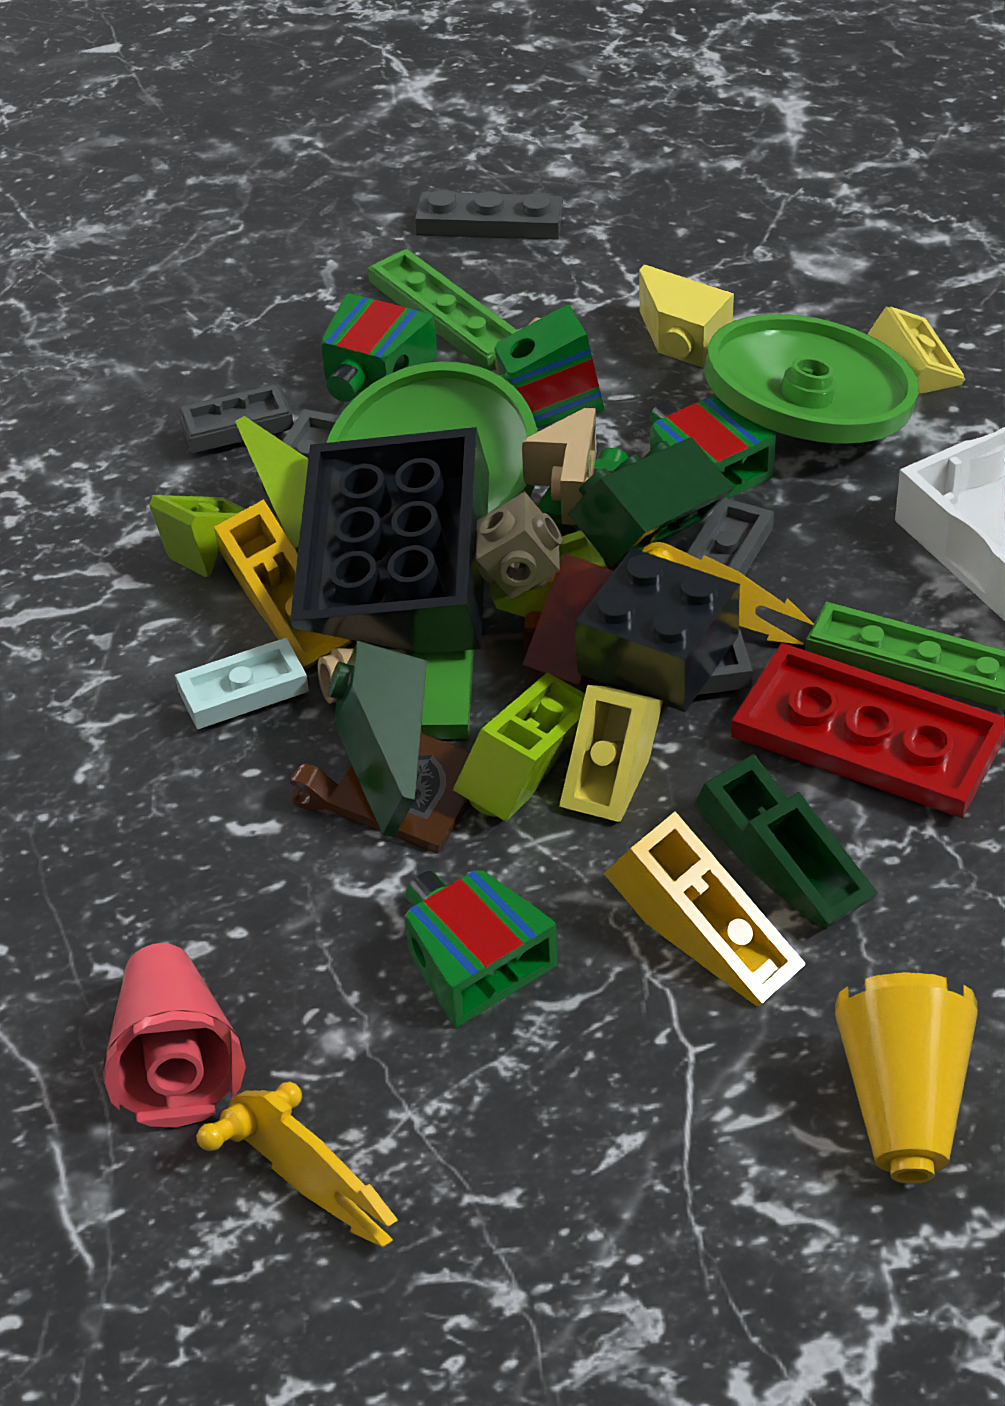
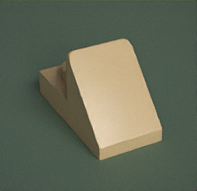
[522,408,597,525]

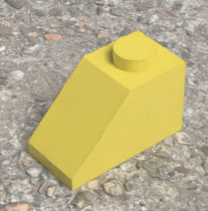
[639,264,734,368]
[559,685,663,822]

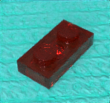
[523,553,614,685]

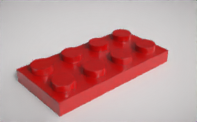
[731,643,1005,819]

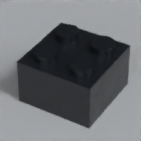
[575,548,740,712]

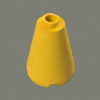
[835,972,978,1184]

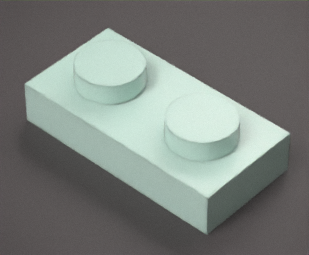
[175,638,309,730]

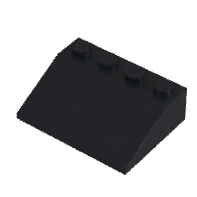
[290,427,490,654]

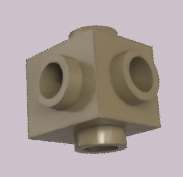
[474,491,562,600]

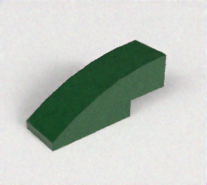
[694,754,878,929]

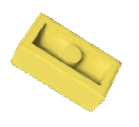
[868,307,965,395]

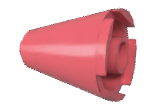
[103,943,246,1128]

